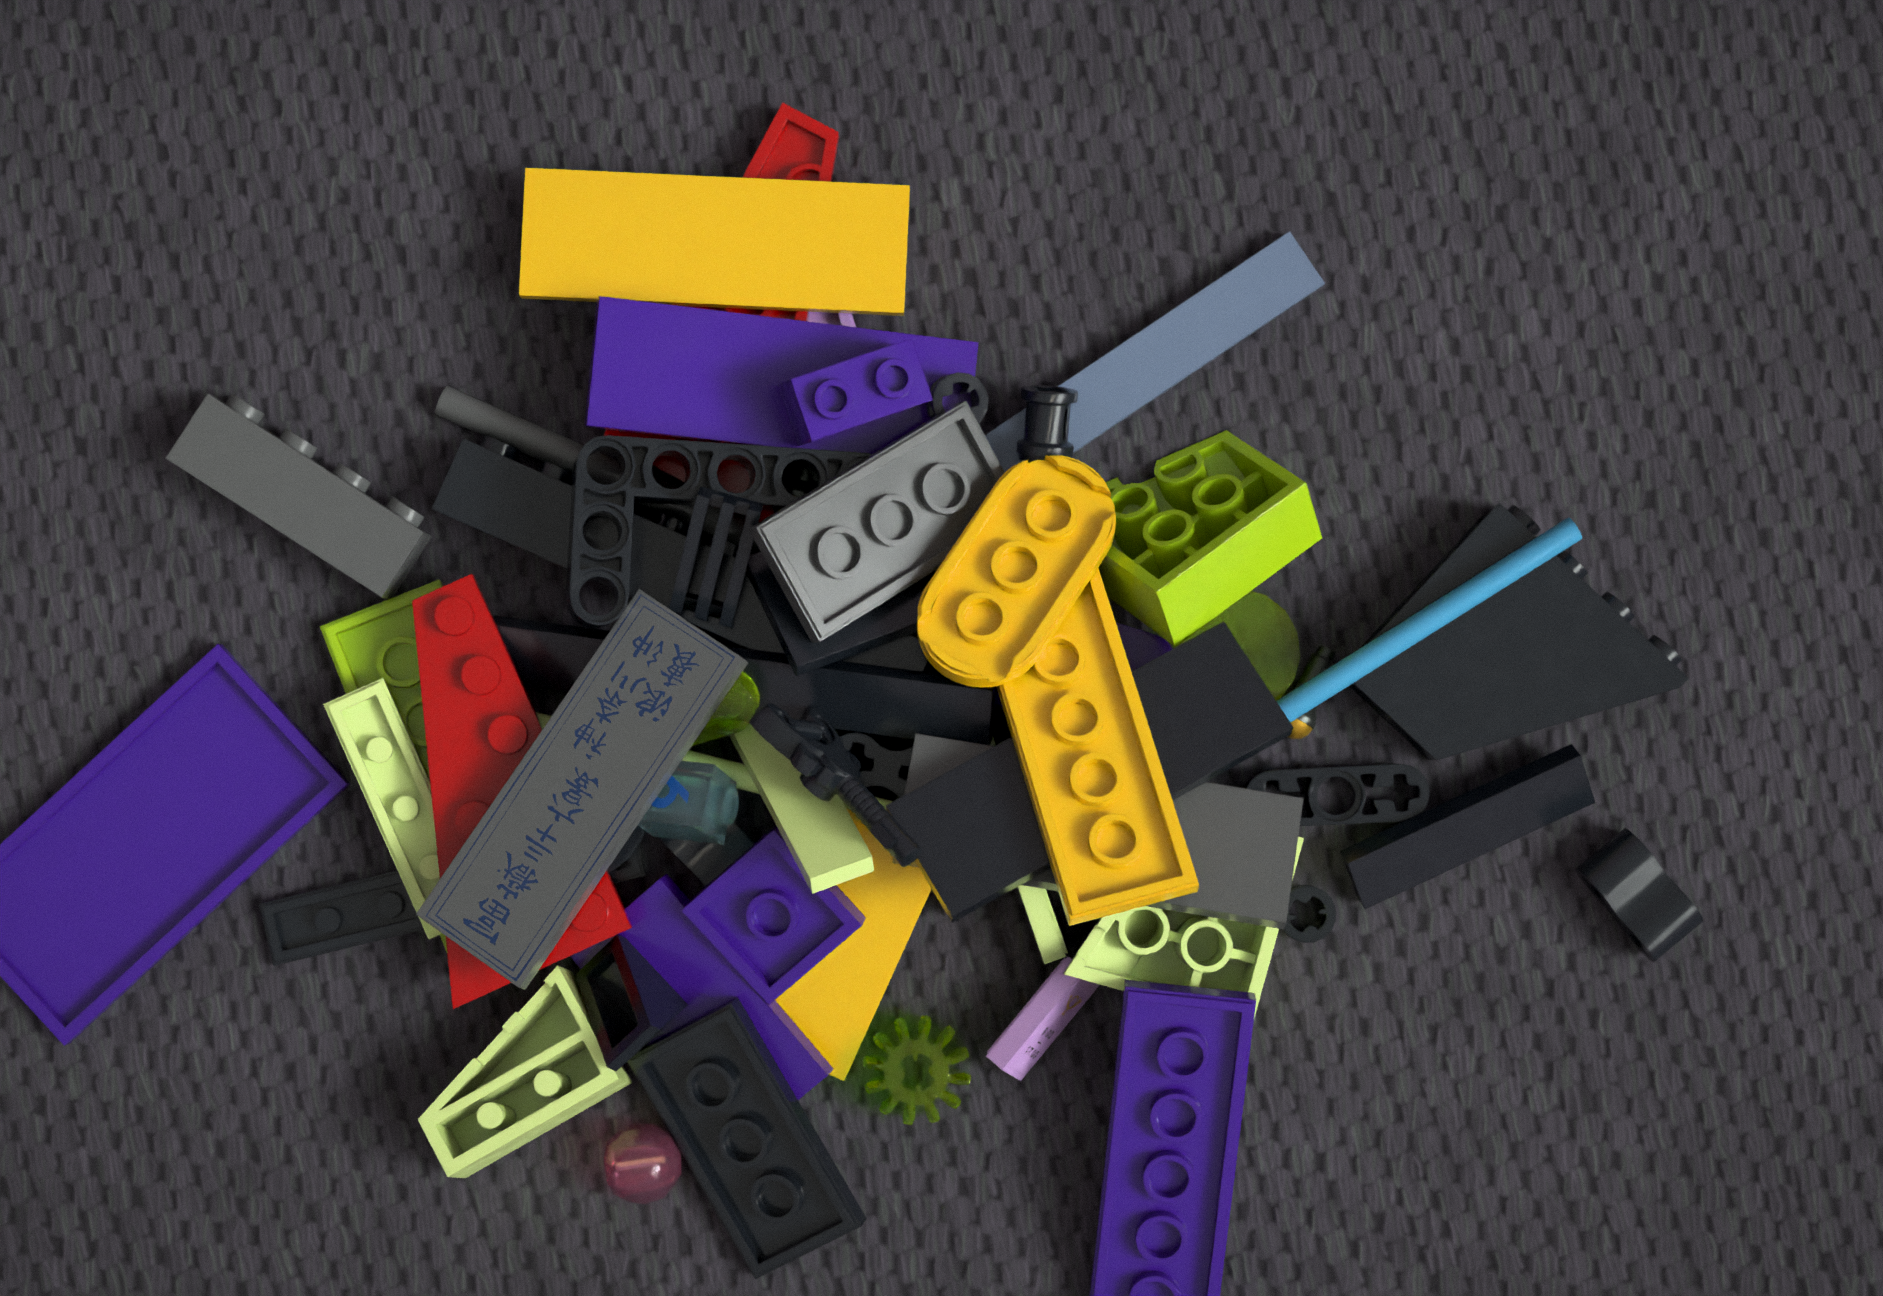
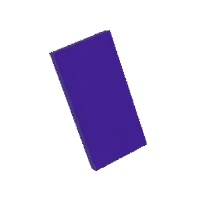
[571,874,834,1100]

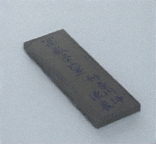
[416,589,748,990]

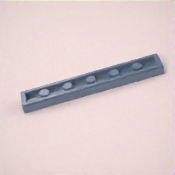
[985,231,1325,472]

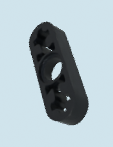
[1244,764,1430,827]

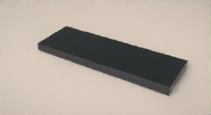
[886,621,1293,923]

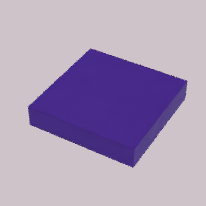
[681,825,866,1005]

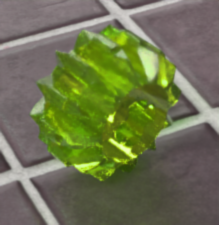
[863,1015,971,1125]

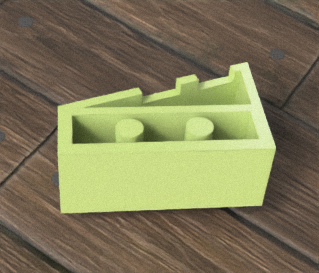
[418,965,632,1178]

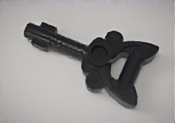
[749,703,922,867]

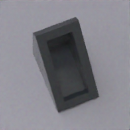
[575,934,688,1071]

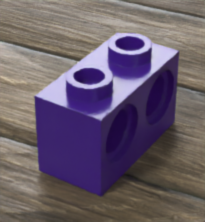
[777,338,933,446]

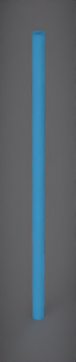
[1277,517,1582,723]

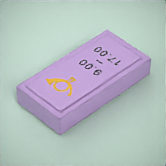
[986,956,1100,1081]

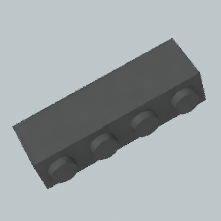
[166,393,433,599]

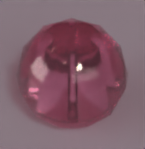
[604,1123,681,1205]

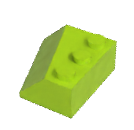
[1098,430,1322,647]

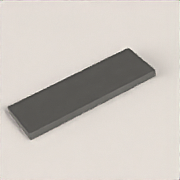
[893,733,1304,930]

